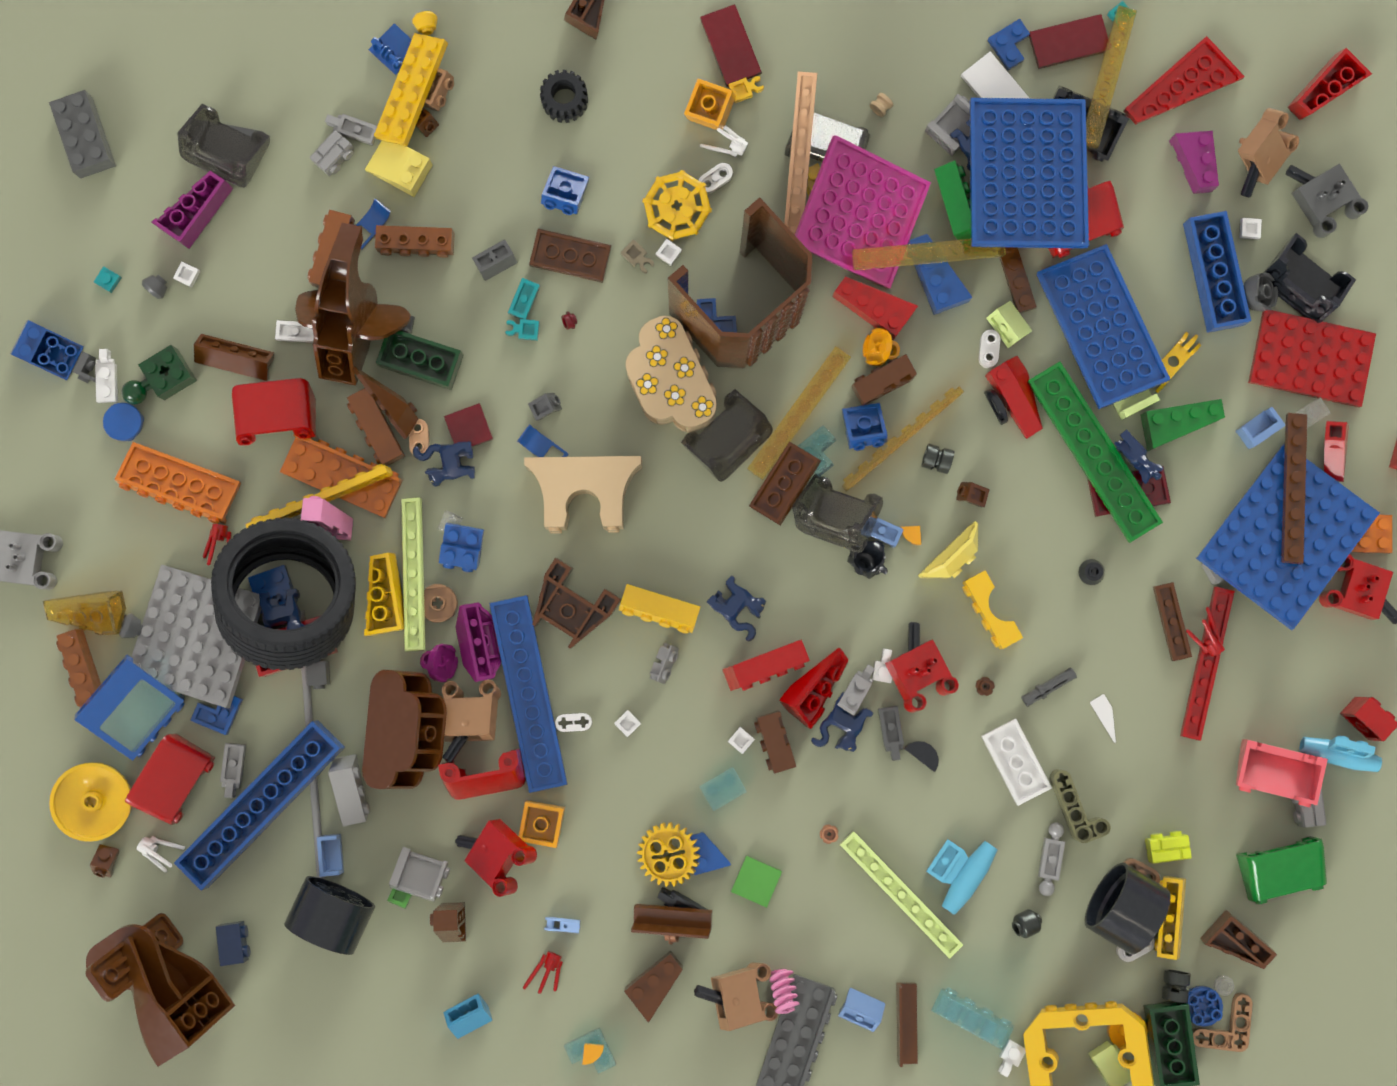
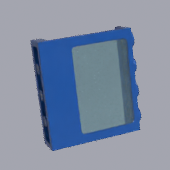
[74,655,185,761]

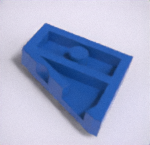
[690,832,731,875]

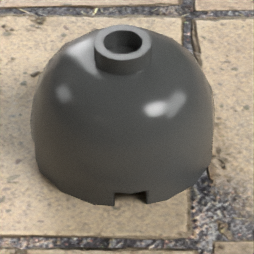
[1243,272,1278,312]

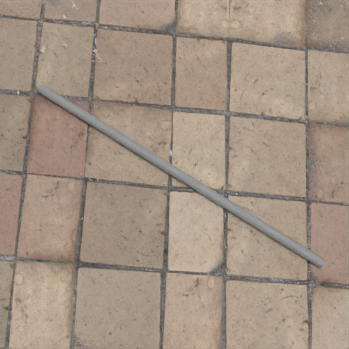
[300,610,325,879]

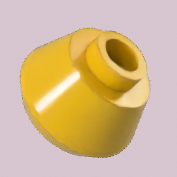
[412,11,438,35]

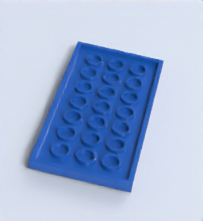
[1036,244,1170,409]

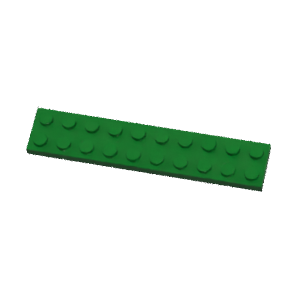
[1028,361,1163,543]

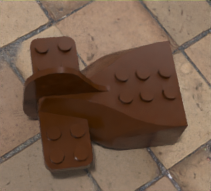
[85,913,236,1067]

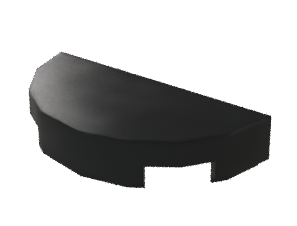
[984,389,1008,425]
[904,741,939,772]

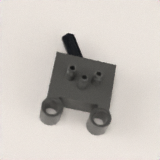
[1286,163,1369,238]

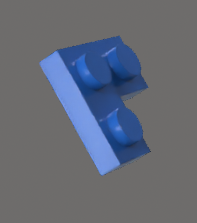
[987,19,1030,71]
[697,298,737,332]
[190,696,243,735]

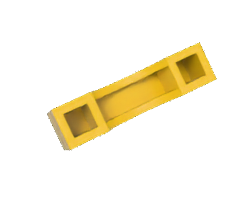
[962,570,1023,649]

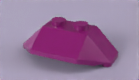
[455,602,502,682]

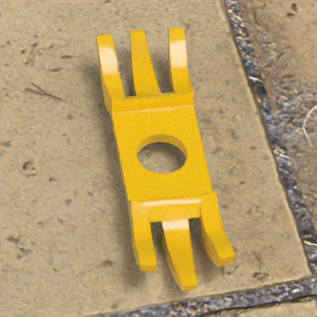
[1149,332,1201,393]

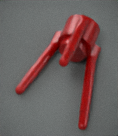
[203,524,231,566]
[1186,607,1225,657]
[523,951,563,994]

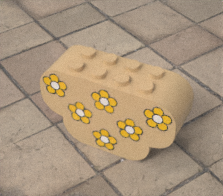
[626,316,716,432]

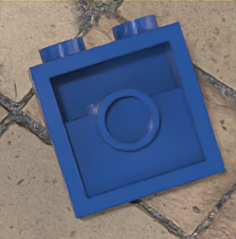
[541,166,589,215]
[842,403,888,451]
[439,523,484,572]
[248,565,298,614]

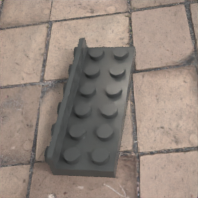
[756,974,837,1086]

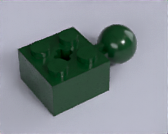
[121,345,197,405]

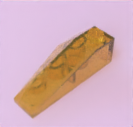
[43,590,126,635]

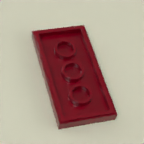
[700,4,762,87]
[1029,14,1111,69]
[1088,466,1171,517]

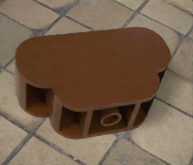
[362,670,447,789]

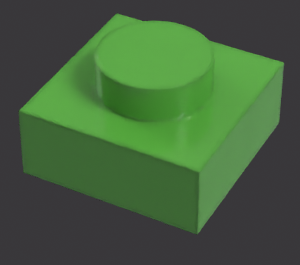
[387,889,412,909]

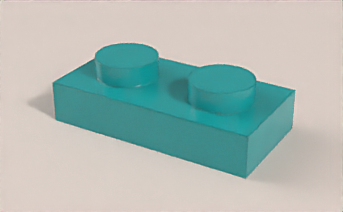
[508,278,540,320]

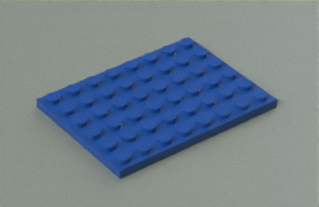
[969,98,1089,249]
[1196,443,1380,630]

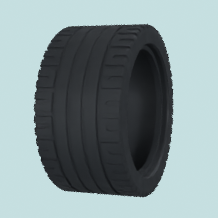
[211,518,356,670]

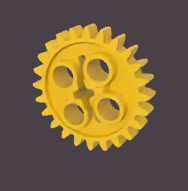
[637,822,701,887]

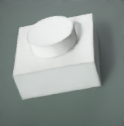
[1240,218,1262,240]
[656,239,682,266]
[173,261,201,288]
[614,710,641,737]
[728,727,755,754]

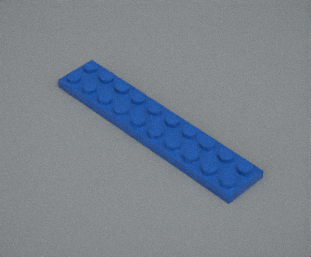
[489,595,568,793]

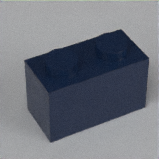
[216,921,251,966]

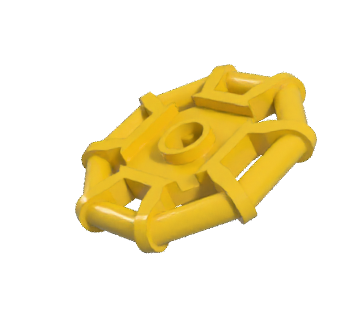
[642,170,712,241]

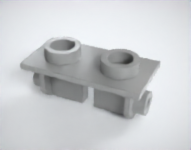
[649,643,679,684]

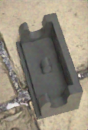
[472,239,518,281]

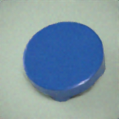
[103,403,144,441]
[1187,986,1223,1027]

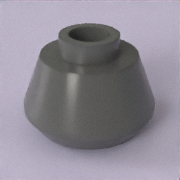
[142,275,167,299]
[118,613,143,638]

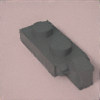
[878,706,904,761]

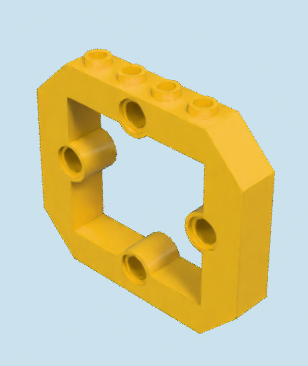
[1023,1001,1154,1086]

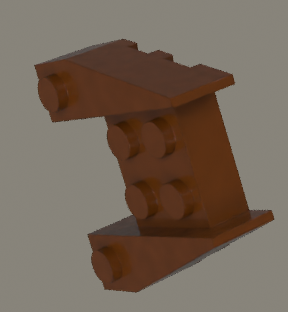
[532,558,622,649]

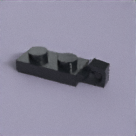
[657,887,708,910]

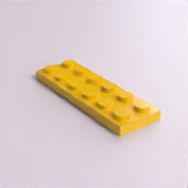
[374,33,448,147]

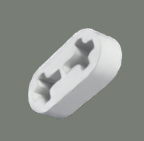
[555,713,592,732]

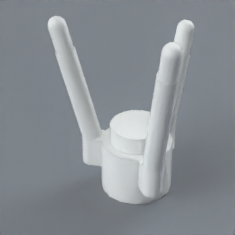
[700,125,748,157]
[137,836,185,873]

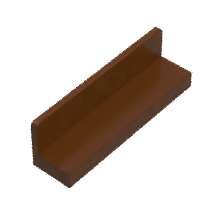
[194,334,274,381]
[631,904,712,939]
[896,983,918,1067]

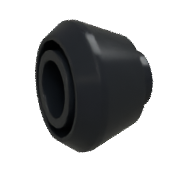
[1078,559,1105,585]

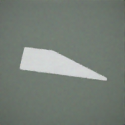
[1090,694,1116,743]

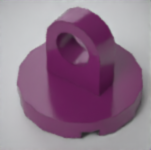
[420,643,458,683]

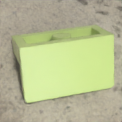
[986,301,1032,348]
[1113,389,1160,420]

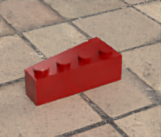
[1287,48,1372,120]
[832,276,918,341]
[722,639,810,691]

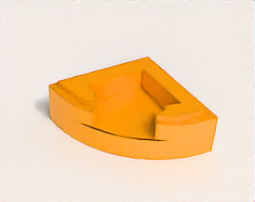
[900,526,921,545]
[582,1043,604,1065]

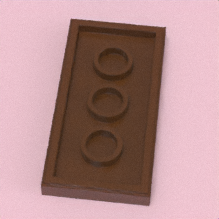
[529,229,611,283]
[749,441,821,526]

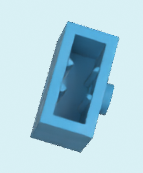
[443,993,493,1039]

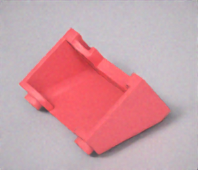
[1236,739,1328,807]

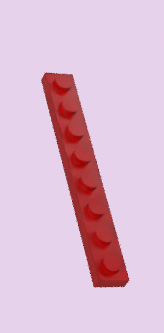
[1180,586,1235,741]

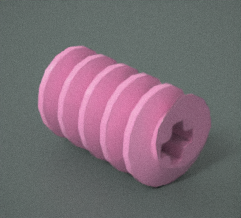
[769,969,799,1014]

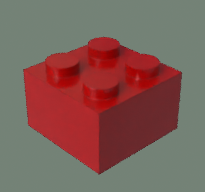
[1340,697,1397,742]

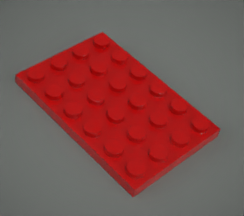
[1248,310,1376,408]

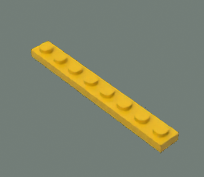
[245,464,393,528]

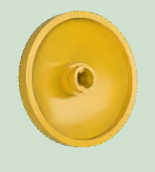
[49,762,132,842]

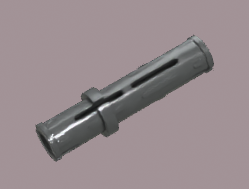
[1021,667,1077,707]

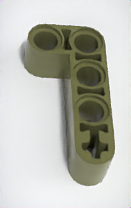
[1050,769,1111,843]

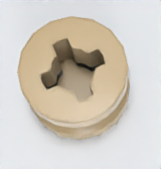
[869,93,893,117]

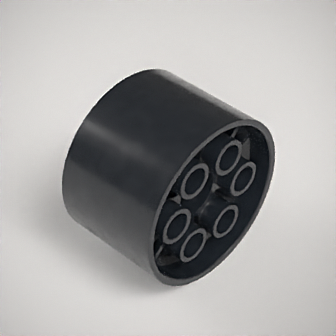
[1085,862,1171,954]
[284,876,375,955]

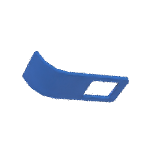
[356,199,391,250]
[517,424,569,457]

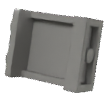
[925,94,970,156]
[389,847,450,902]

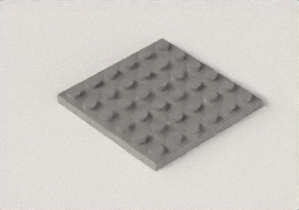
[131,565,261,708]

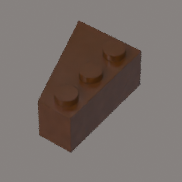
[430,902,466,942]
[624,950,683,1023]

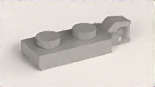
[325,114,377,146]
[837,665,874,716]
[220,743,246,798]

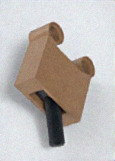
[1238,108,1299,198]

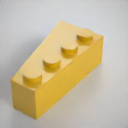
[364,553,404,636]

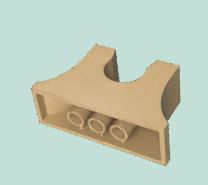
[524,456,642,534]

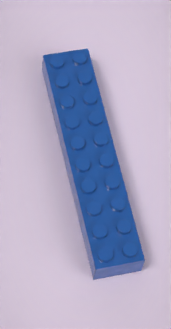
[174,720,345,891]

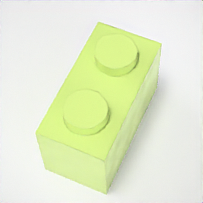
[1088,1041,1131,1086]

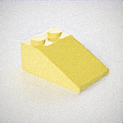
[365,140,433,197]

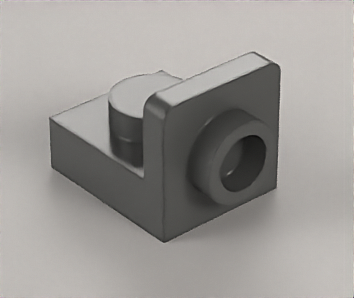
[73,352,96,383]
[528,393,562,421]

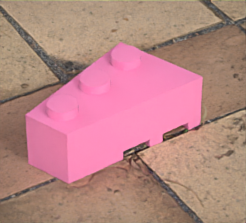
[301,496,353,540]

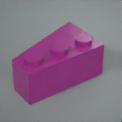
[1169,130,1219,194]

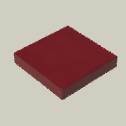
[444,403,493,447]

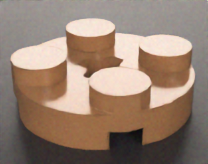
[424,584,458,623]

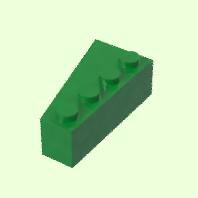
[934,160,971,248]
[1140,399,1225,452]

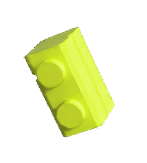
[1145,831,1192,863]

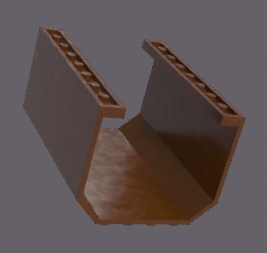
[668,197,812,368]

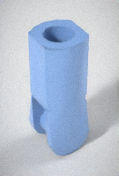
[544,917,580,933]

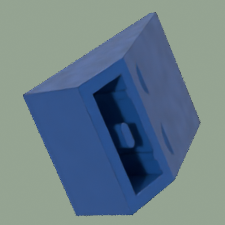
[10,320,84,380]

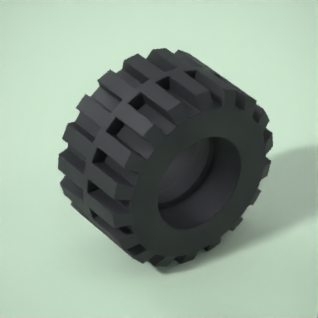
[540,69,588,123]

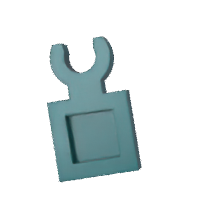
[505,319,540,341]

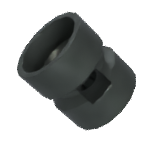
[921,443,955,474]
[1162,969,1191,1003]

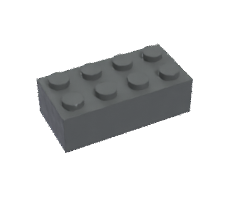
[49,90,116,179]

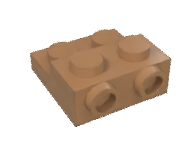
[424,68,454,111]

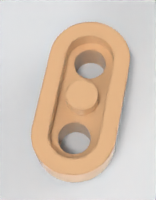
[409,419,430,454]

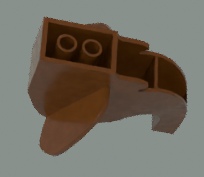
[295,223,411,386]

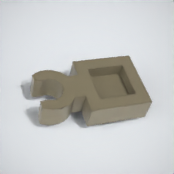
[620,239,654,274]

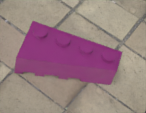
[151,171,233,249]

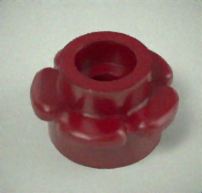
[561,311,577,330]

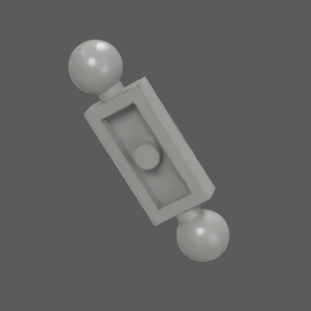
[1038,822,1065,896]

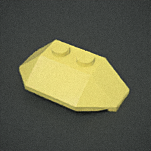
[918,521,978,579]

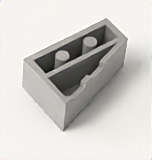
[328,754,370,826]

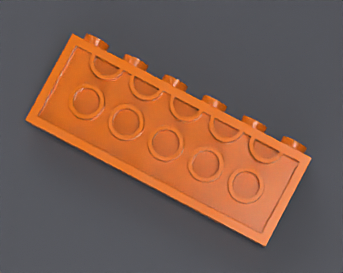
[280,434,403,518]
[115,442,241,524]

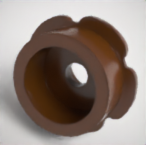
[975,677,995,696]

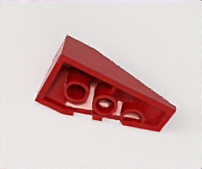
[985,356,1043,439]
[779,648,848,729]

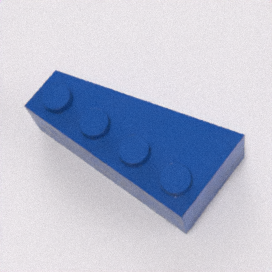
[907,234,972,315]

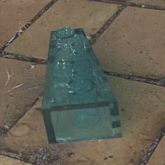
[931,987,1015,1050]

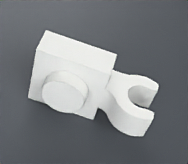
[872,648,892,683]
[998,1039,1026,1077]

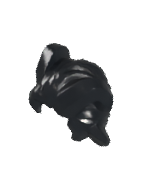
[847,541,888,579]

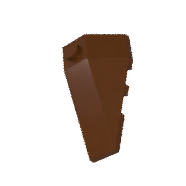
[352,367,418,440]

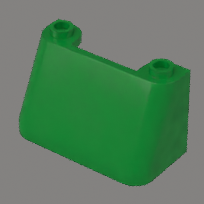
[1236,836,1327,904]

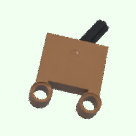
[441,680,501,763]
[694,962,778,1031]

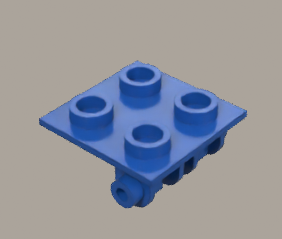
[368,23,412,75]

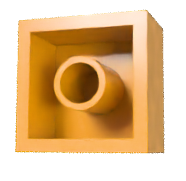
[684,78,736,130]
[519,800,565,848]

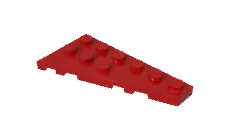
[1123,36,1245,124]

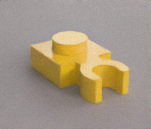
[728,76,764,103]

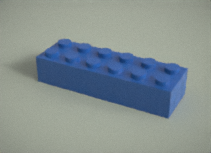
[1183,211,1251,333]

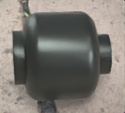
[1012,909,1042,939]

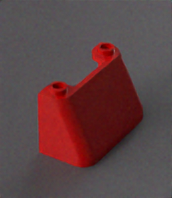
[1048,181,1124,259]
[232,378,316,446]
[125,733,216,825]
[438,749,526,800]

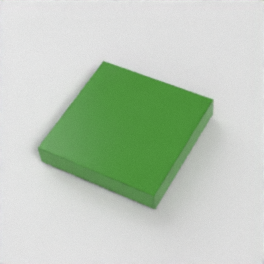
[731,855,782,908]

